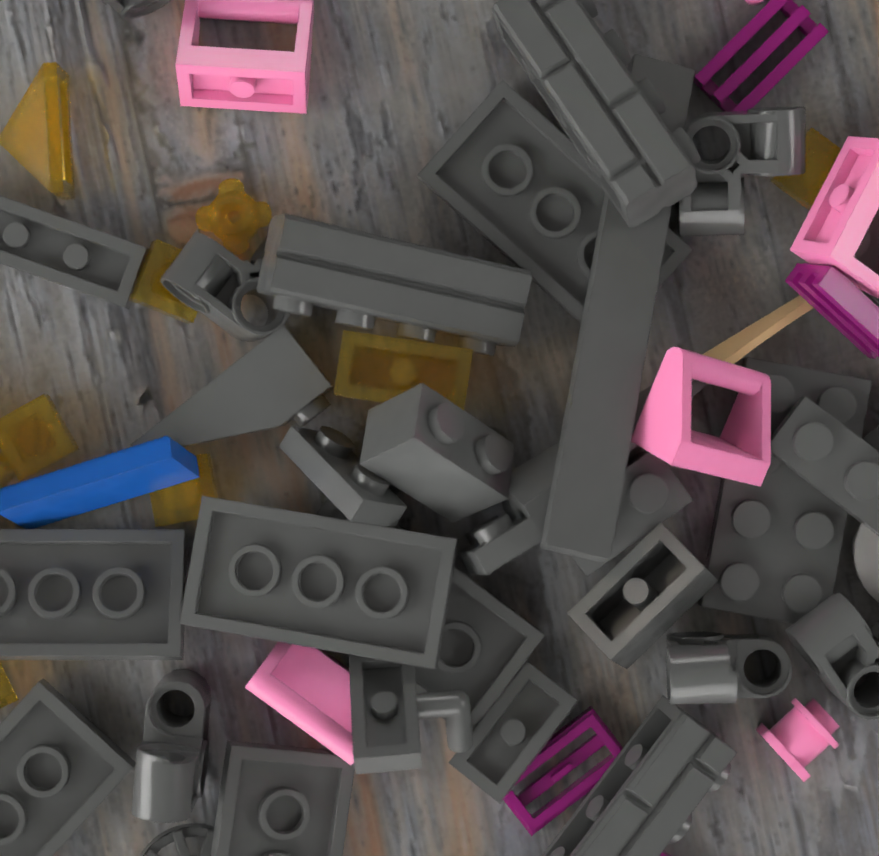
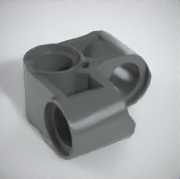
[679,106,806,237]
[160,228,291,342]
[785,593,879,720]
[666,632,793,704]
[131,669,211,823]

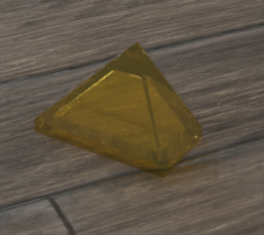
[0,62,75,200]

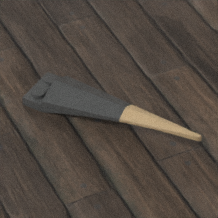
[457,295,813,575]

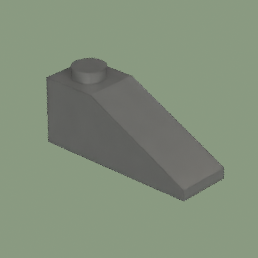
[131,325,334,447]

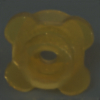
[195,178,272,255]

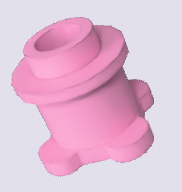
[756,698,840,782]

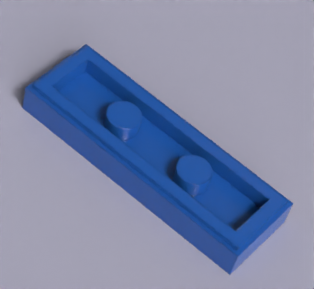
[0,436,200,529]

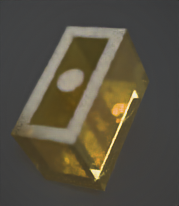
[334,330,473,410]

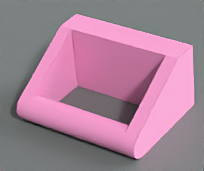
[175,0,314,114]
[790,136,879,299]
[631,347,771,487]
[245,642,354,765]

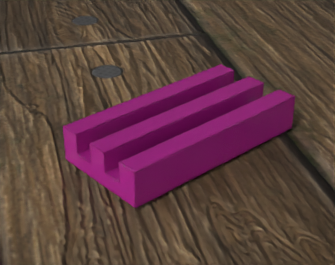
[693,0,829,112]
[785,263,879,359]
[504,706,624,836]

